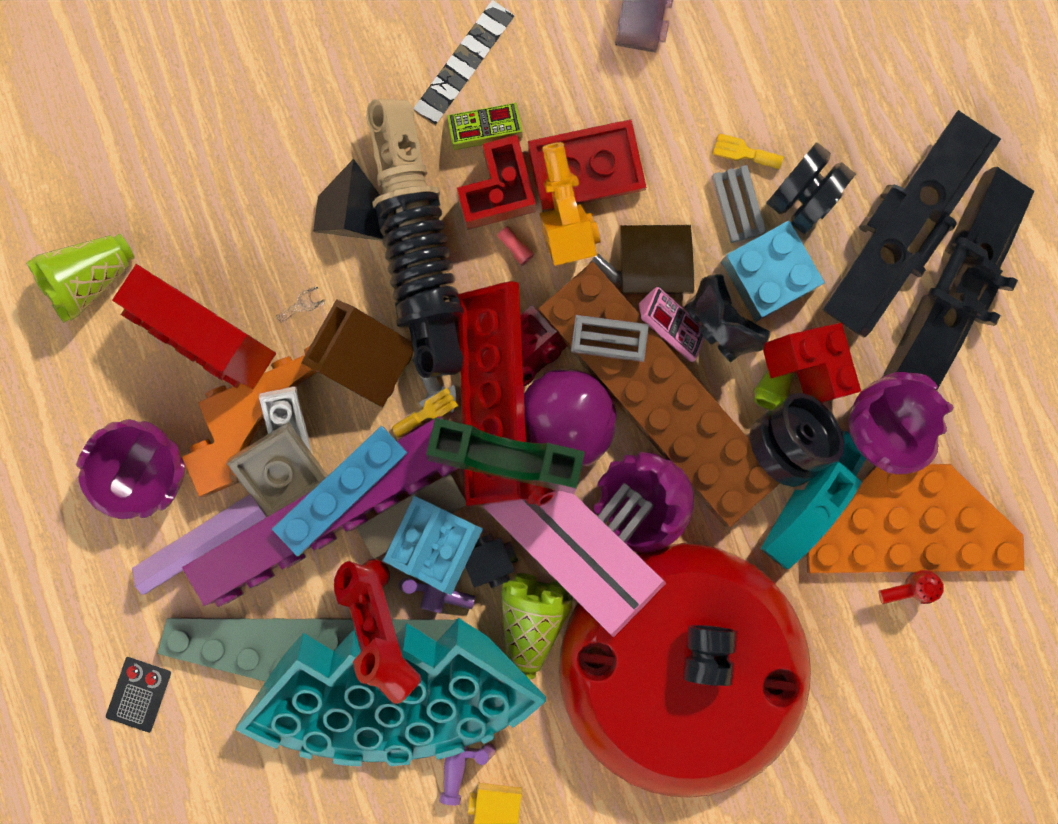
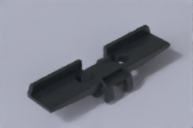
[822,110,1001,338]
[884,167,1034,390]

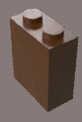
[301,299,414,408]

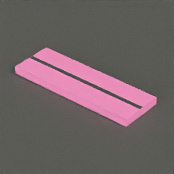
[464,487,666,637]

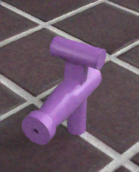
[399,578,475,613]
[439,743,496,806]

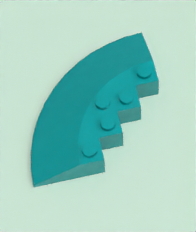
[235,618,546,766]

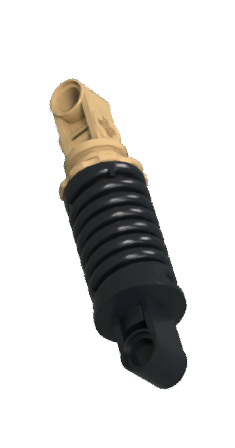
[366,99,464,378]

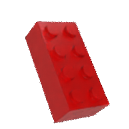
[112,264,277,389]

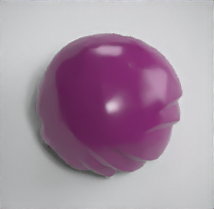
[524,369,616,466]
[849,372,954,474]
[76,419,185,519]
[593,452,694,553]

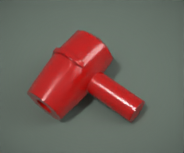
[879,570,944,604]

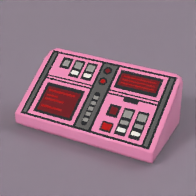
[639,287,704,362]

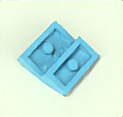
[383,496,483,595]

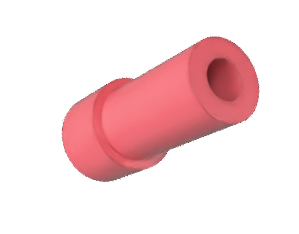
[497,226,535,266]

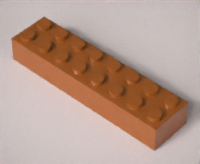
[538,261,780,527]

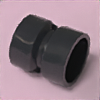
[683,625,737,686]

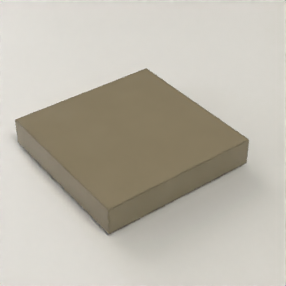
[227,422,328,517]

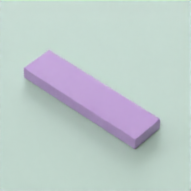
[132,494,266,595]

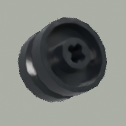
[766,142,856,235]
[749,393,844,487]

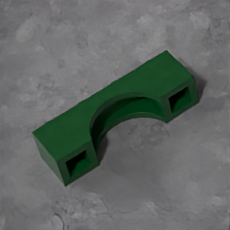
[426,418,585,494]

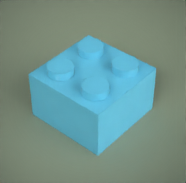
[721,220,825,323]

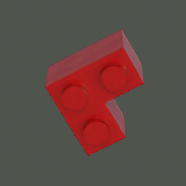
[457,135,536,230]
[763,322,861,403]

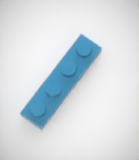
[272,425,408,556]

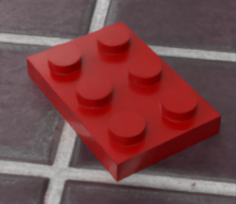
[528,119,647,212]

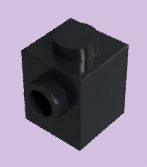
[465,533,518,588]

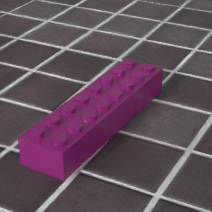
[182,416,458,607]

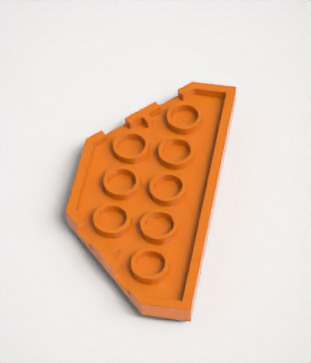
[807,464,1025,573]

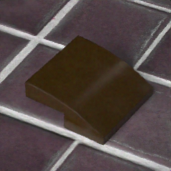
[620,225,694,294]

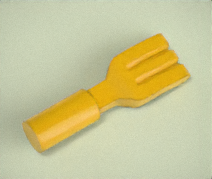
[712,134,784,170]
[392,387,458,438]

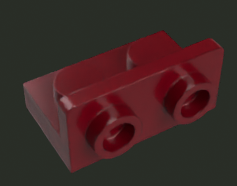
[520,305,567,387]

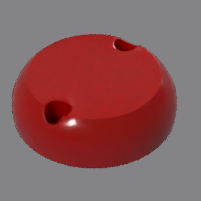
[559,543,811,798]

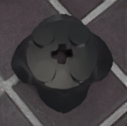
[685,274,770,362]

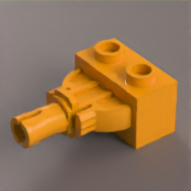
[539,142,601,266]

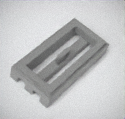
[712,165,766,243]
[571,315,649,362]
[598,483,654,543]

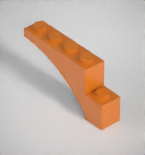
[182,346,317,497]

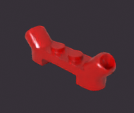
[334,559,421,704]

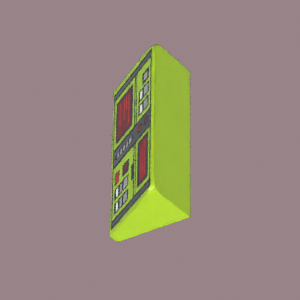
[447,103,523,150]

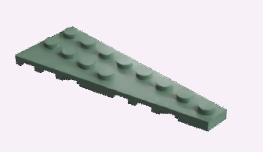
[157,618,457,682]

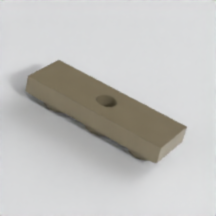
[356,473,466,559]

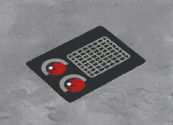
[106,657,171,733]

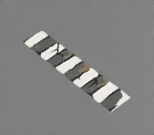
[413,0,515,124]

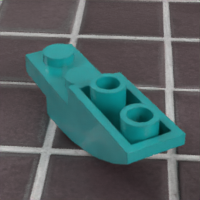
[760,431,866,569]

